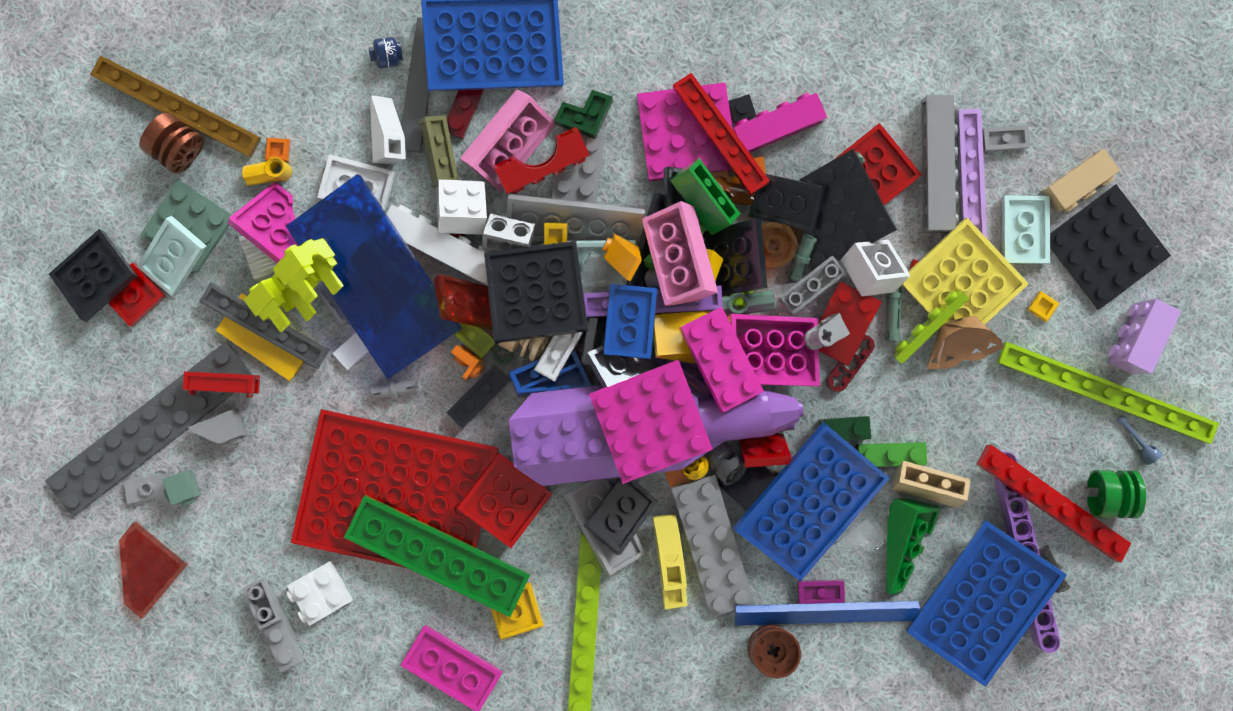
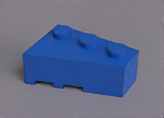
[509,349,591,398]

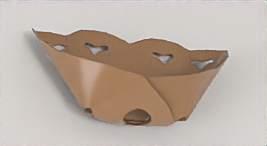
[927,316,1003,369]

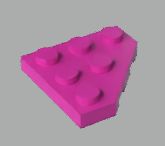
[227,182,298,263]

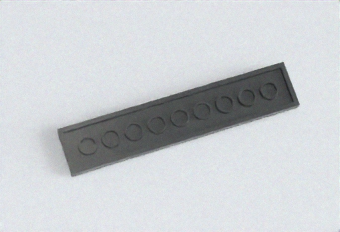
[45,342,253,517]

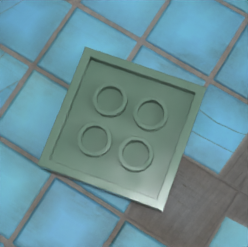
[140,179,232,272]

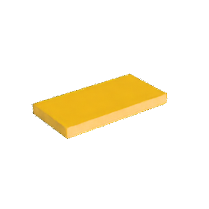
[216,293,304,381]

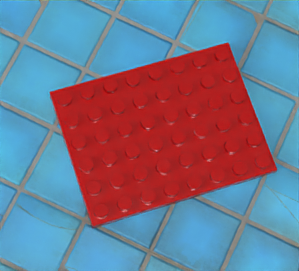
[291,409,499,569]

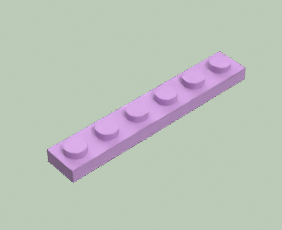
[956,109,987,238]

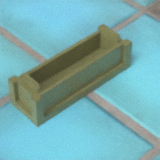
[418,115,459,188]

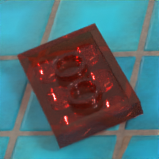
[433,274,493,330]

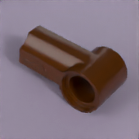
[714,176,754,206]

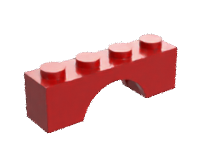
[494,127,589,194]

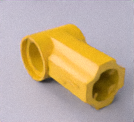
[242,157,292,187]

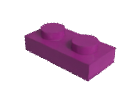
[797,579,845,604]

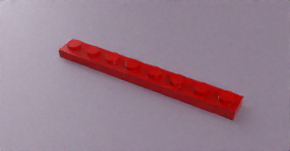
[976,445,1131,563]

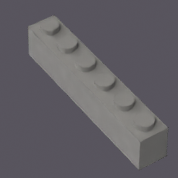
[921,95,959,233]

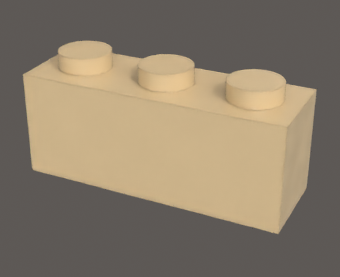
[1042,149,1120,212]
[892,461,971,508]

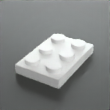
[317,154,396,216]

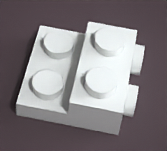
[287,561,353,626]

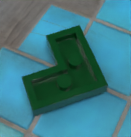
[554,90,613,139]

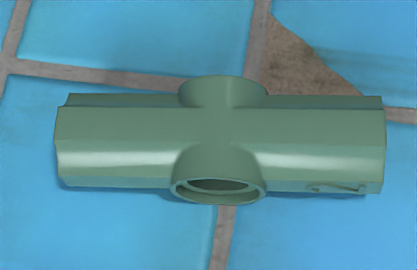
[710,290,776,316]

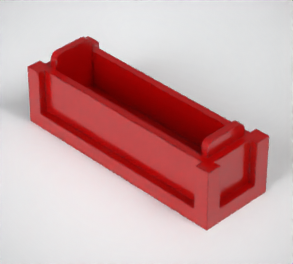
[183,371,260,398]

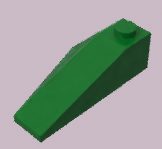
[886,498,941,594]

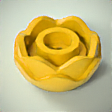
[683,455,709,480]

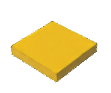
[490,582,544,640]

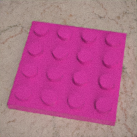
[637,82,732,182]
[589,360,713,484]

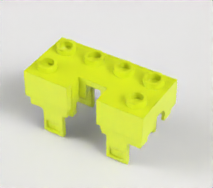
[244,238,343,332]

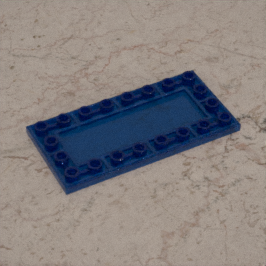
[286,174,463,379]

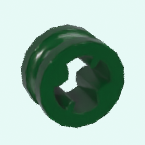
[492,345,513,364]

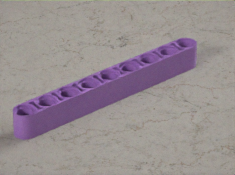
[994,451,1060,653]

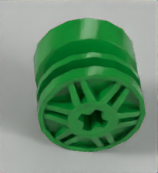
[1087,470,1146,519]

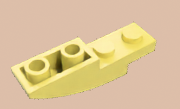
[653,514,687,610]

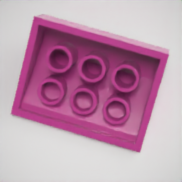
[727,314,820,387]

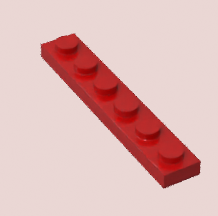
[672,72,770,196]

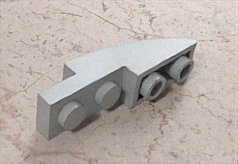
[242,578,304,673]

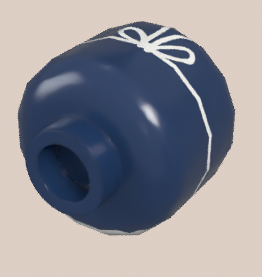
[369,37,403,68]

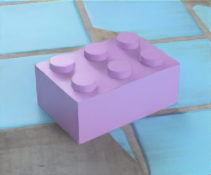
[1108,299,1182,375]

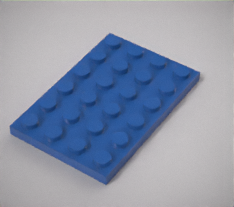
[421,0,564,91]
[733,422,890,581]
[906,519,1067,687]

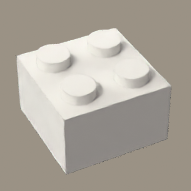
[437,180,487,235]
[841,240,910,296]

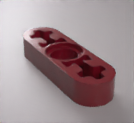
[826,335,875,392]

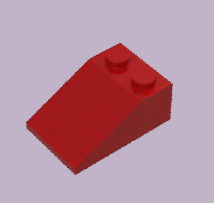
[818,281,882,366]

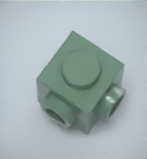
[162,470,201,507]

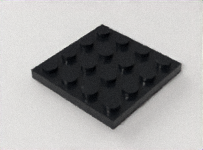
[791,149,898,270]
[1050,184,1171,310]
[484,241,588,343]

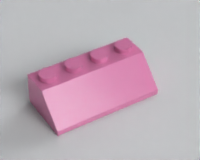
[460,89,555,193]
[642,201,718,306]

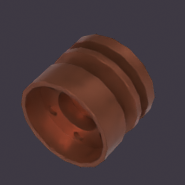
[139,112,204,174]
[747,624,801,679]

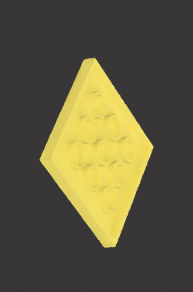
[902,218,1029,324]

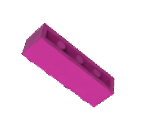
[733,93,827,153]

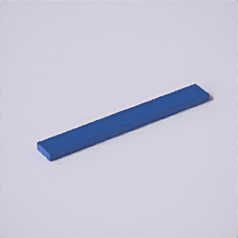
[734,601,920,626]

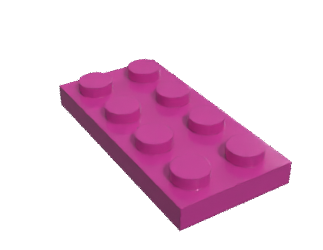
[679,307,764,413]
[400,624,503,711]

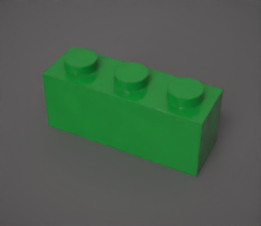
[670,158,741,235]

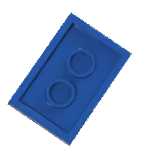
[603,284,657,359]

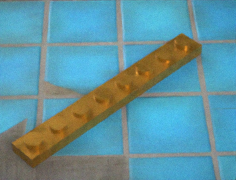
[90,55,262,158]

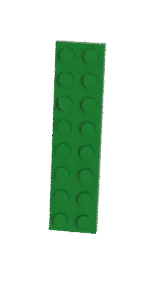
[344,495,531,617]

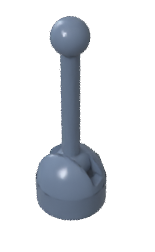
[1117,415,1163,465]

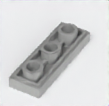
[778,255,847,316]

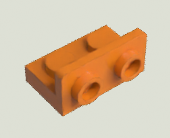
[451,345,485,380]

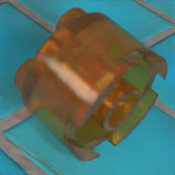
[762,222,797,270]

